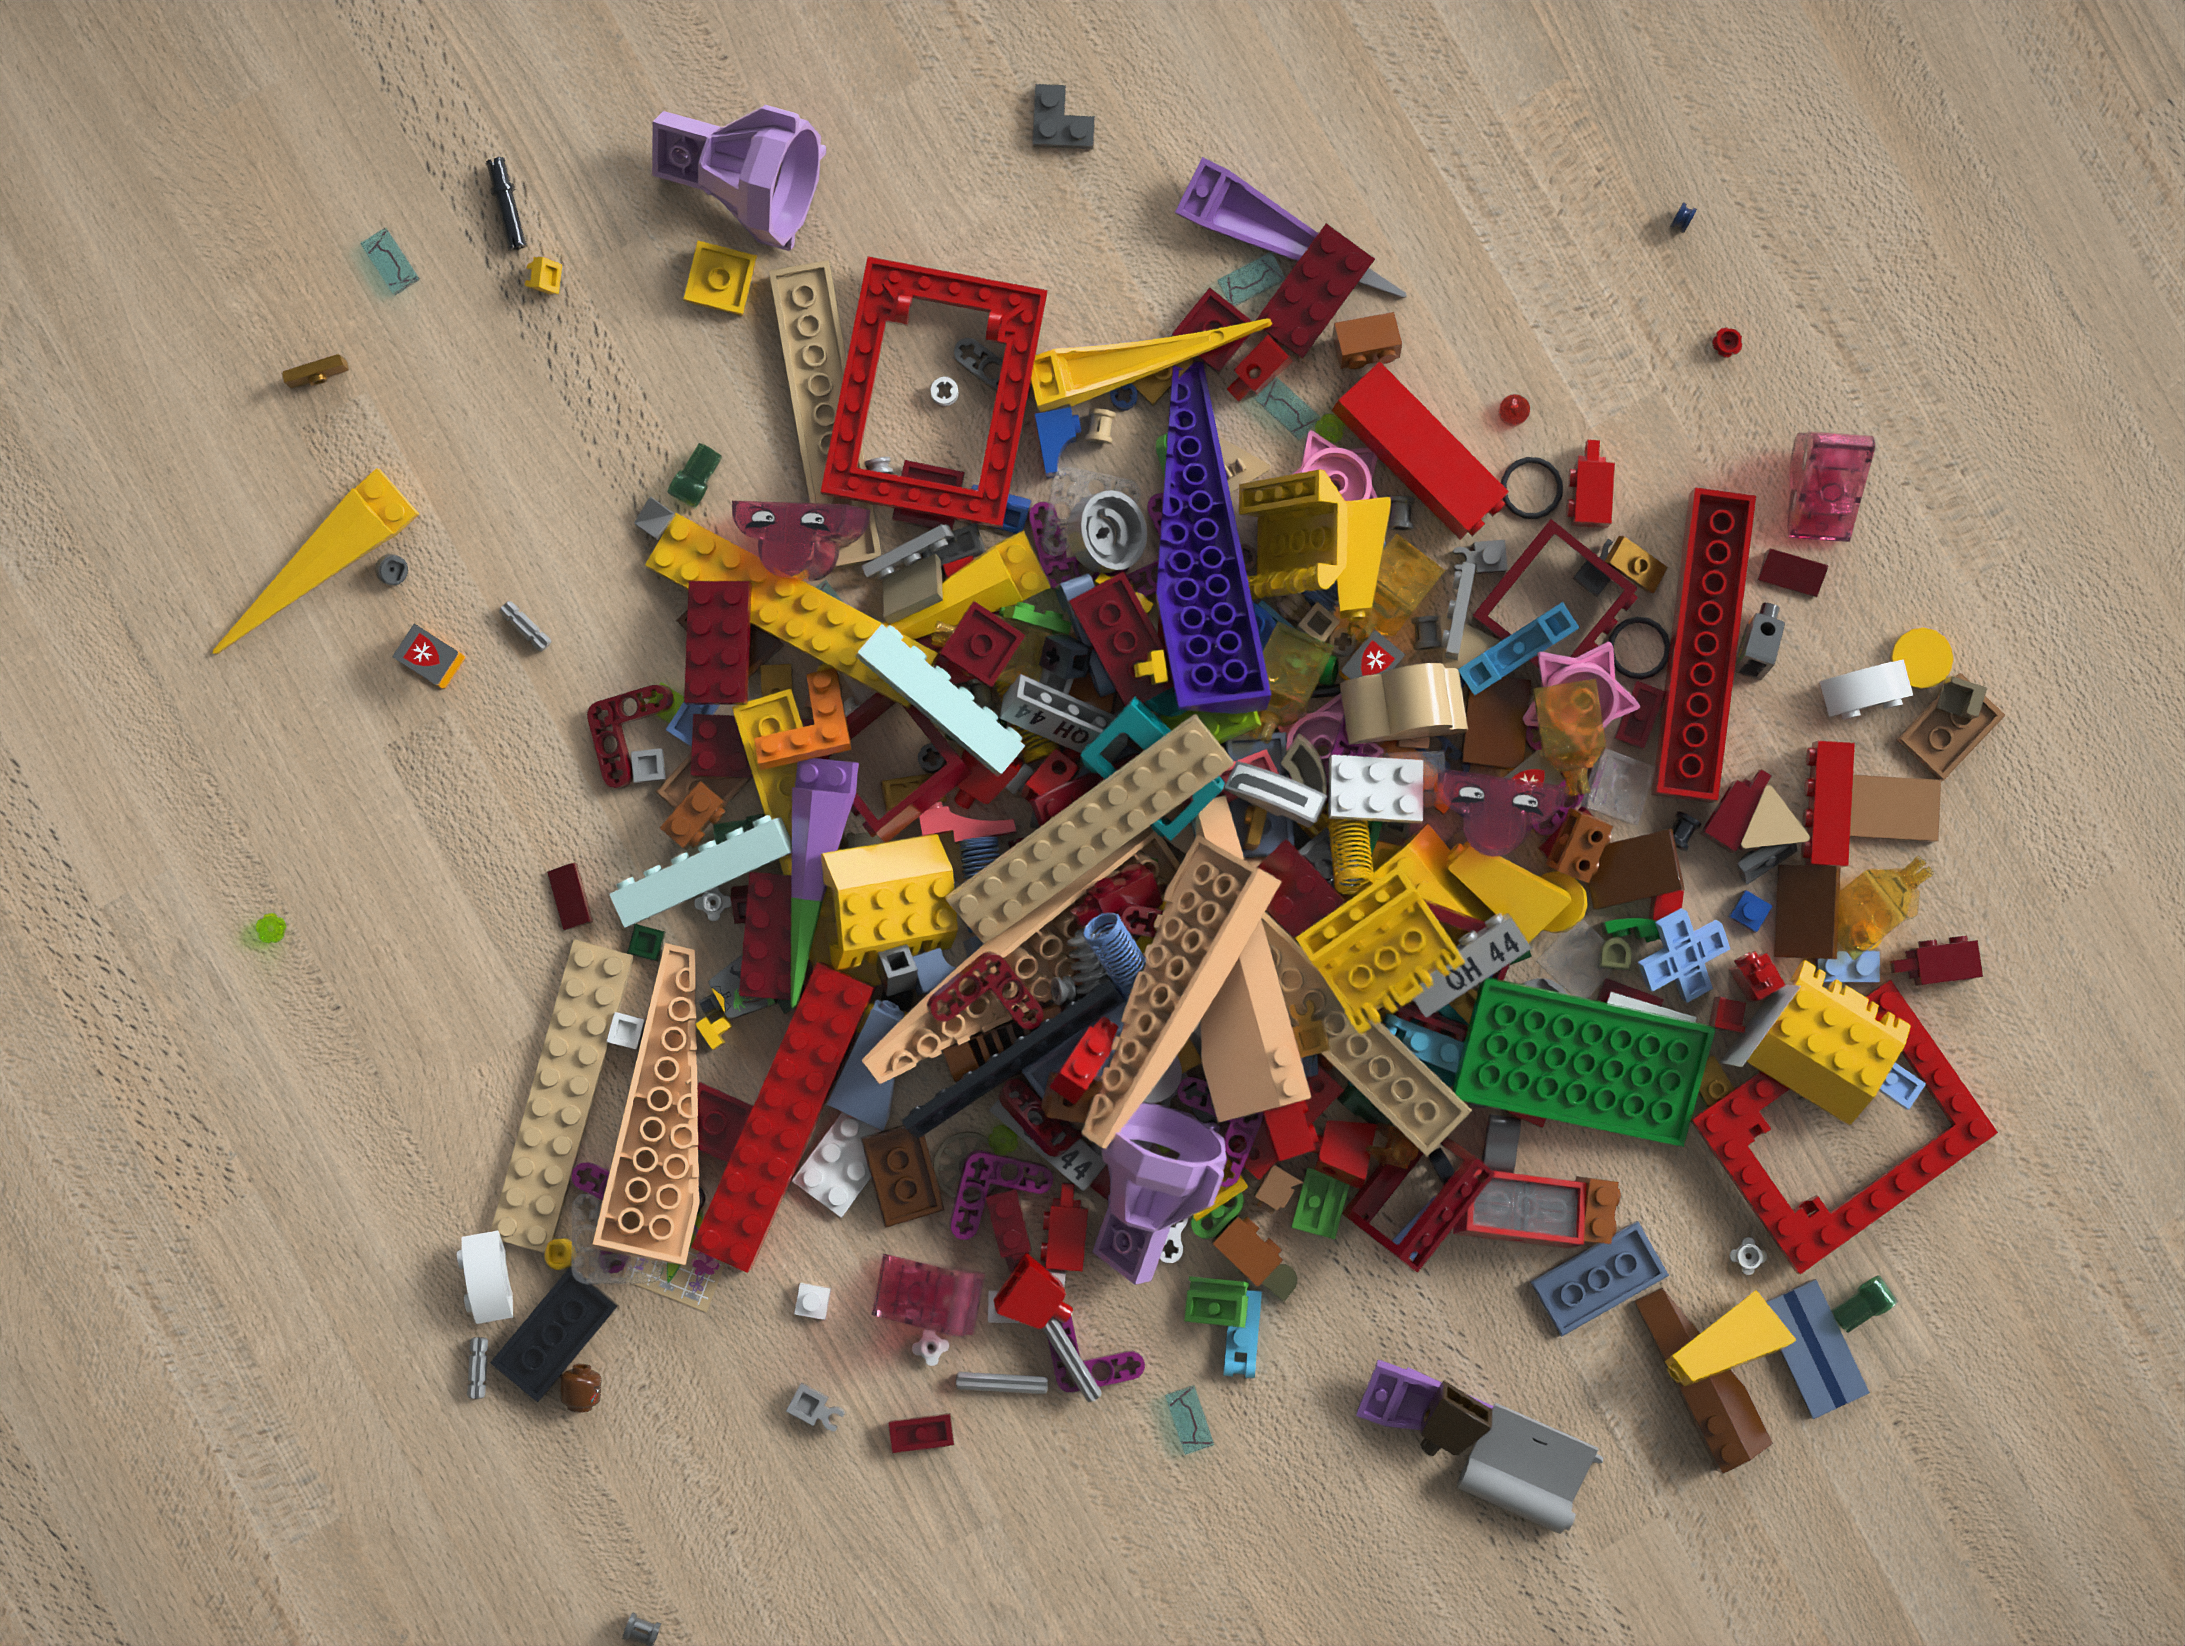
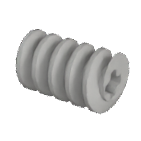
[1067,927,1113,995]

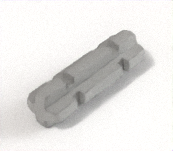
[499,601,551,652]
[467,1337,488,1399]

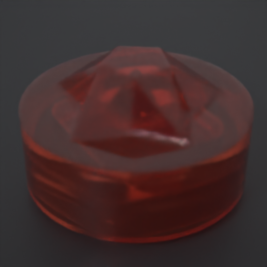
[1499,394,1530,426]

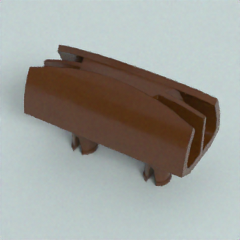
[943,1004,1062,1083]

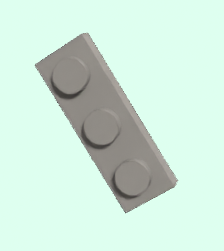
[862,525,954,580]
[1441,562,1476,660]

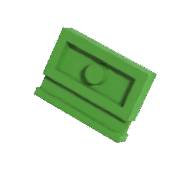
[998,602,1072,635]
[1291,1167,1350,1240]
[1184,1276,1250,1328]

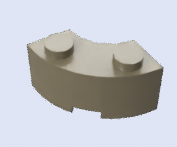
[1281,733,1327,823]

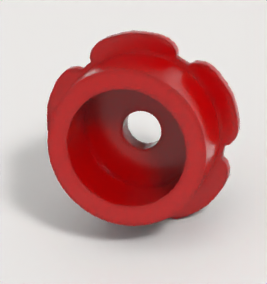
[1712,327,1742,358]

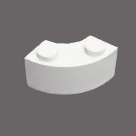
[1819,660,1913,720]
[457,1231,513,1324]

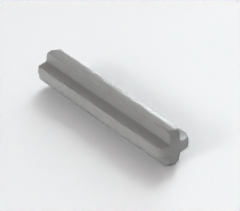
[1042,1318,1102,1403]
[956,1372,1048,1394]

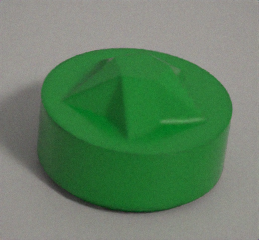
[1316,654,1339,686]

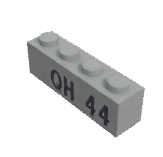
[1000,674,1128,763]
[1414,913,1532,1018]
[989,1084,1106,1191]

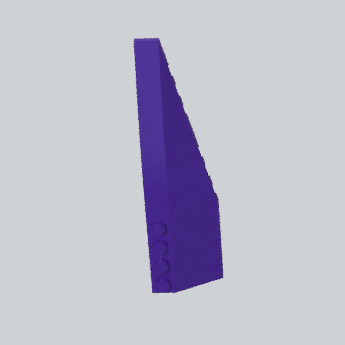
[1156,362,1271,714]

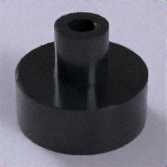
[881,989,913,1010]

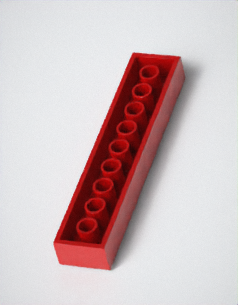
[1651,487,1756,803]
[691,961,877,1273]

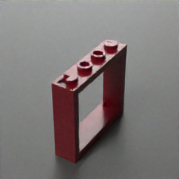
[1473,519,1638,668]
[817,692,972,842]
[1379,898,1511,1042]
[1341,1134,1496,1273]

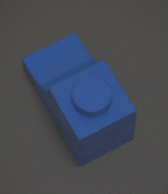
[1035,407,1081,478]

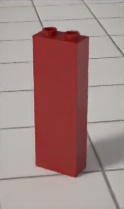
[1331,361,1509,540]

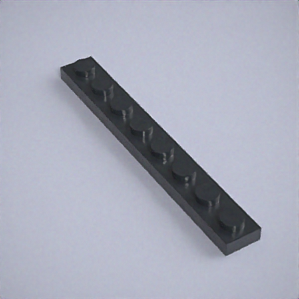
[902,981,1125,1139]

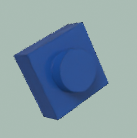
[1729,890,1772,933]

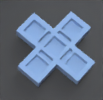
[1638,908,1730,1003]

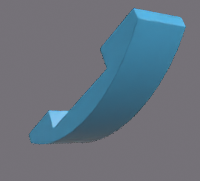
[1458,602,1579,696]

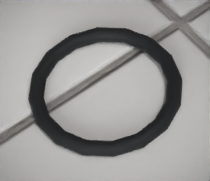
[1501,457,1563,519]
[1608,617,1670,680]

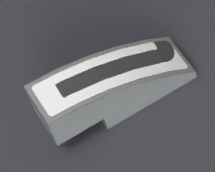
[1223,761,1327,828]

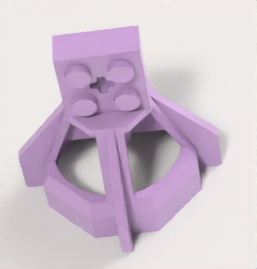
[652,105,826,251]
[1092,1102,1226,1285]

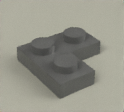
[1033,84,1095,149]

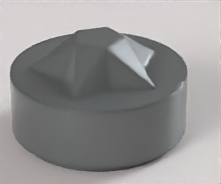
[375,554,408,586]

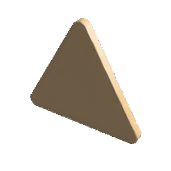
[1218,436,1270,494]
[1441,614,1501,674]
[1741,785,1810,849]

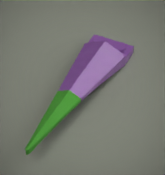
[791,758,859,1008]

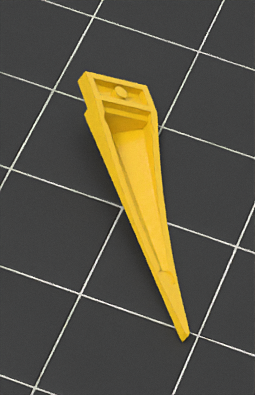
[1031,318,1272,413]
[212,468,420,654]
[817,531,1051,671]

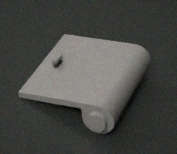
[1457,1403,1598,1534]

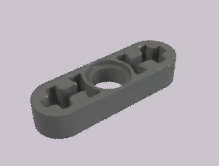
[954,338,1031,399]

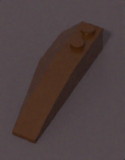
[1634,1288,1773,1474]

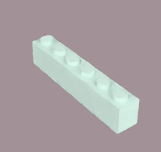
[855,624,1025,777]
[609,815,792,928]

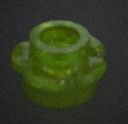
[1315,414,1345,443]
[256,913,286,943]
[988,1125,1018,1155]

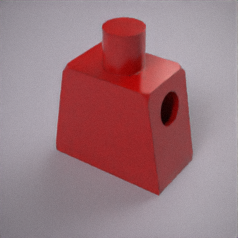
[1226,335,1293,402]
[1021,747,1082,804]
[954,749,1023,809]
[1310,1120,1377,1189]
[993,1253,1073,1329]

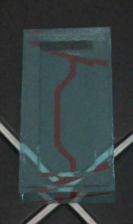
[360,227,420,296]
[1217,252,1286,307]
[1255,377,1321,441]
[1165,1385,1214,1455]

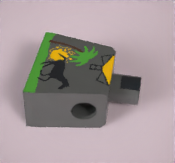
[1734,602,1785,680]
[699,955,778,1020]

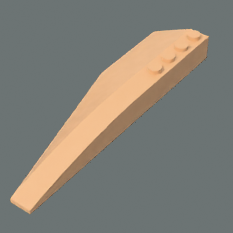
[861,826,1180,1084]

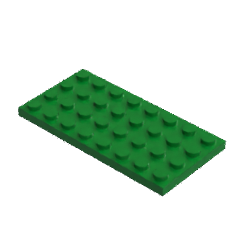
[1452,977,1716,1147]

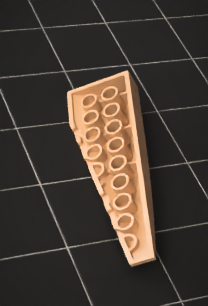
[1195,795,1311,1122]
[1082,835,1281,1149]
[591,943,699,1265]

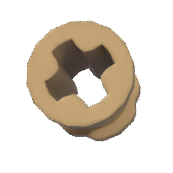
[1085,409,1116,445]

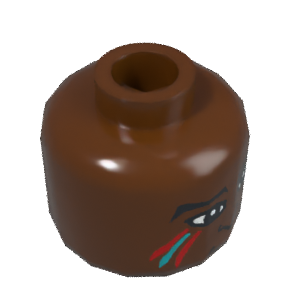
[560,1364,602,1412]

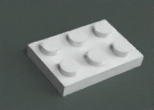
[1328,755,1423,824]
[792,1112,881,1218]

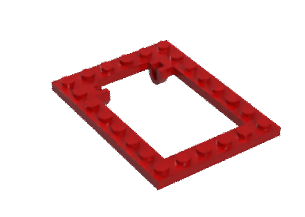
[820,256,1048,528]
[1690,980,1998,1275]

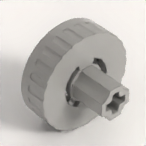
[1067,490,1147,573]

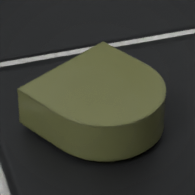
[1598,938,1632,971]
[1262,1264,1297,1302]

